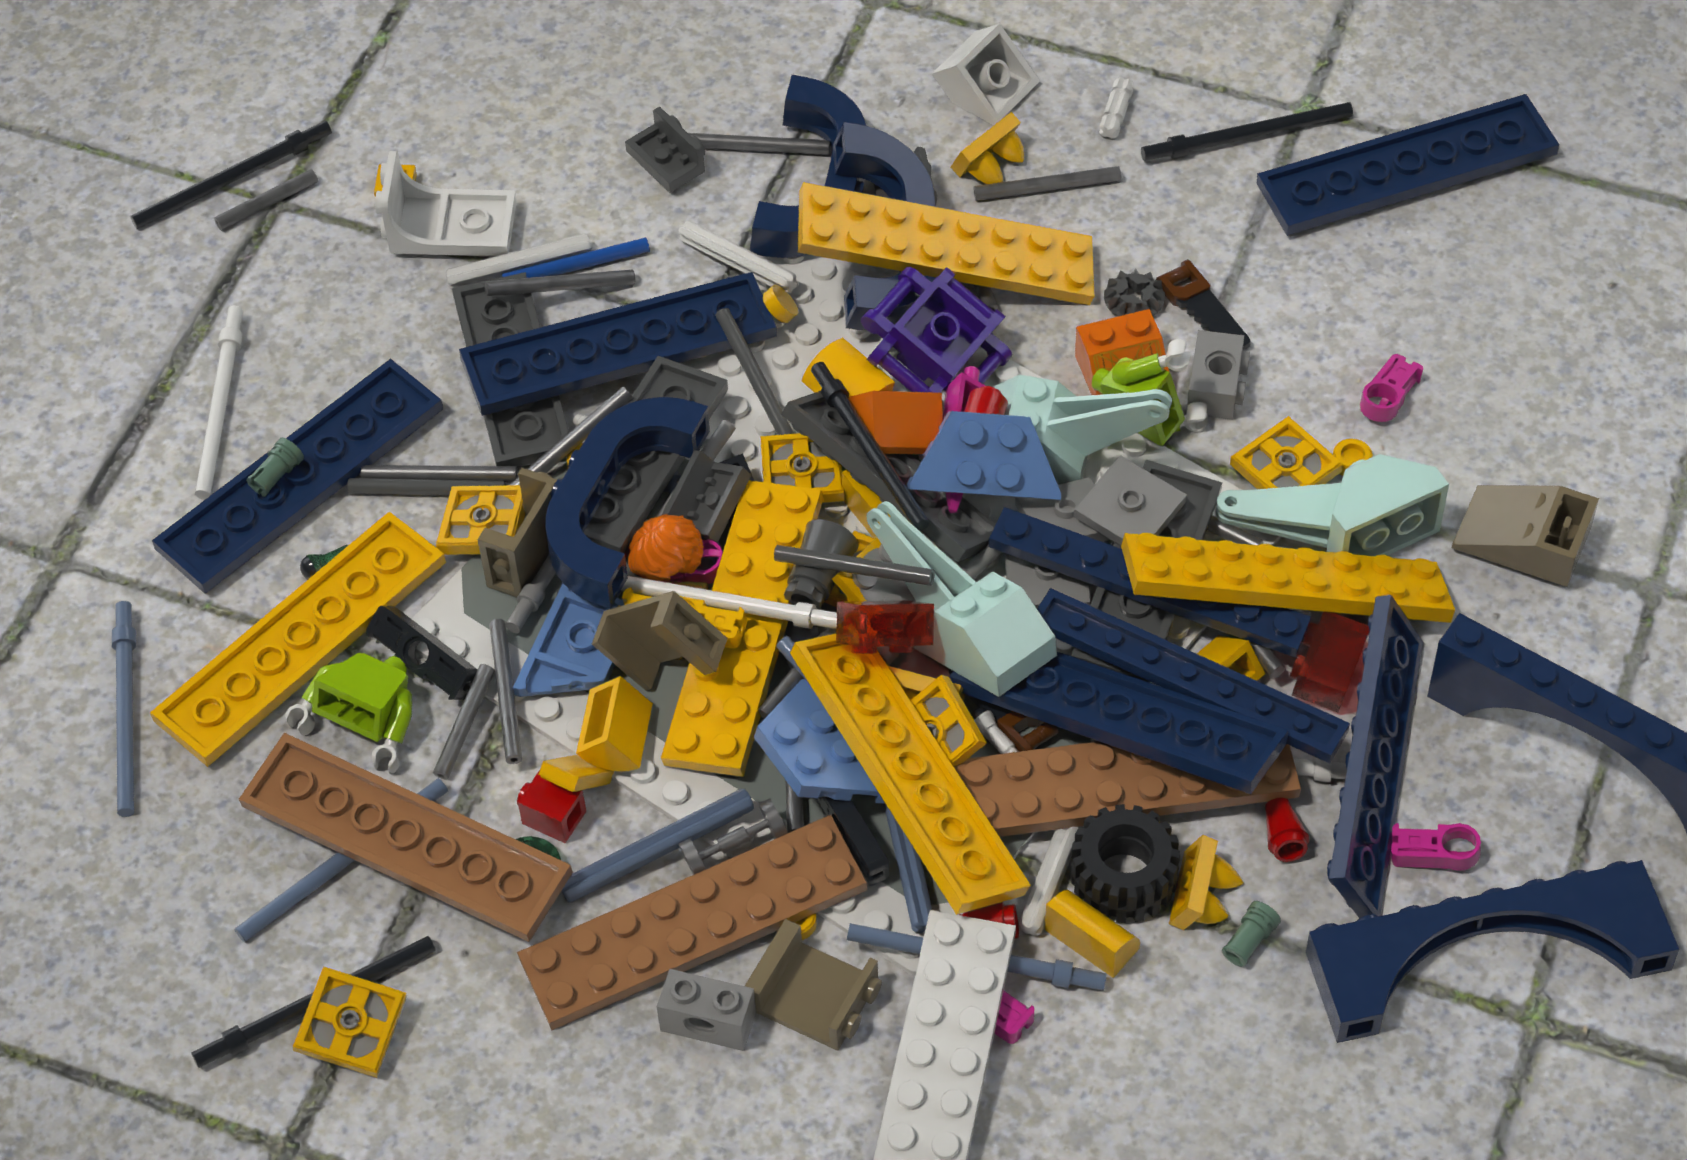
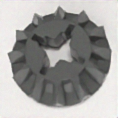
[1104,268,1165,316]

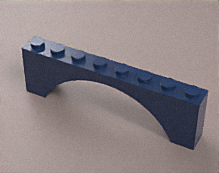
[1427,613,1687,834]
[1306,860,1679,1043]

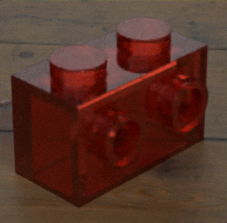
[836,600,934,654]
[1289,612,1370,713]

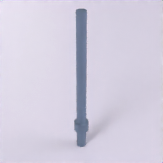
[112,601,136,817]
[234,778,448,942]
[847,923,1107,991]

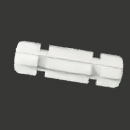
[1099,77,1134,139]

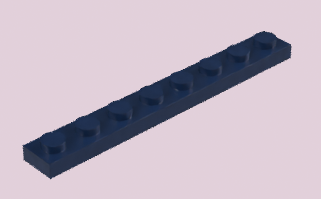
[988,507,1311,658]
[1037,588,1350,764]

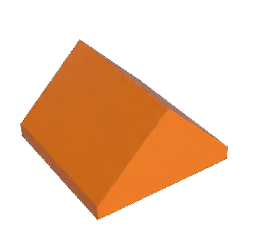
[848,391,943,454]

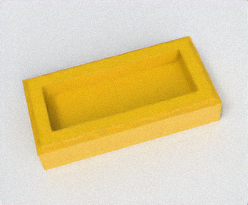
[538,755,614,792]

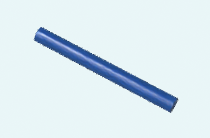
[501,237,650,278]

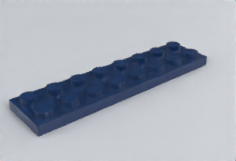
[1256,94,1560,236]
[459,272,777,416]
[152,358,443,594]
[1327,595,1423,918]
[949,652,1288,794]

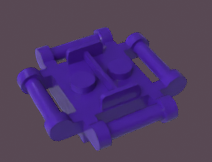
[861,267,1012,393]

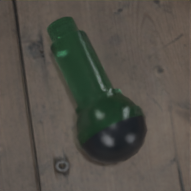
[300,544,348,580]

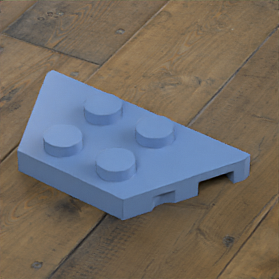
[907,411,1061,500]
[513,583,624,697]
[754,679,885,803]

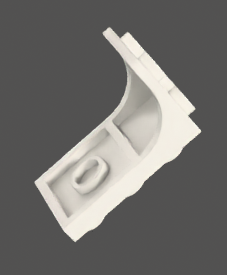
[375,151,517,256]

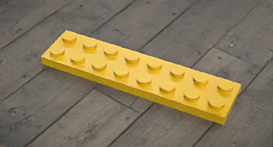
[798,182,1095,305]
[661,481,824,777]
[150,511,446,767]
[1121,533,1455,623]
[790,628,1031,915]

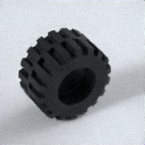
[1071,804,1180,923]

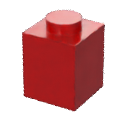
[517,770,586,844]

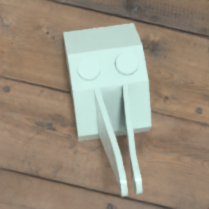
[993,375,1172,484]
[1216,454,1449,556]
[866,501,1057,697]

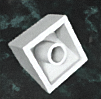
[932,23,1040,125]

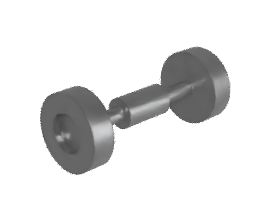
[678,798,788,875]

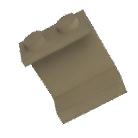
[477,467,557,597]
[592,591,728,691]
[745,919,882,1051]

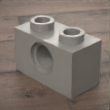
[1187,330,1250,420]
[656,969,756,1051]

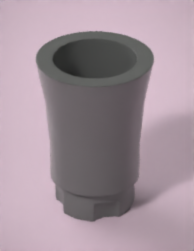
[784,519,858,610]

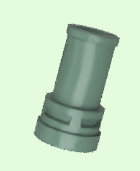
[246,437,304,496]
[1222,901,1281,967]

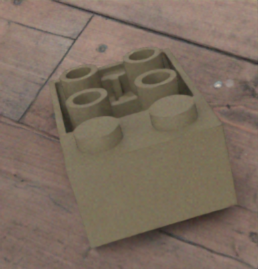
[1451,485,1599,587]

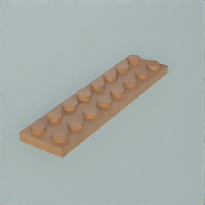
[239,733,573,942]
[954,741,1301,837]
[517,815,868,1031]

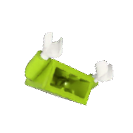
[1092,339,1208,446]
[285,653,412,774]

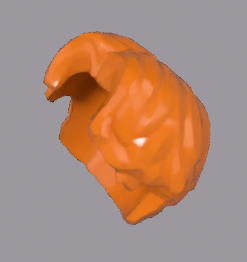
[628,514,704,582]

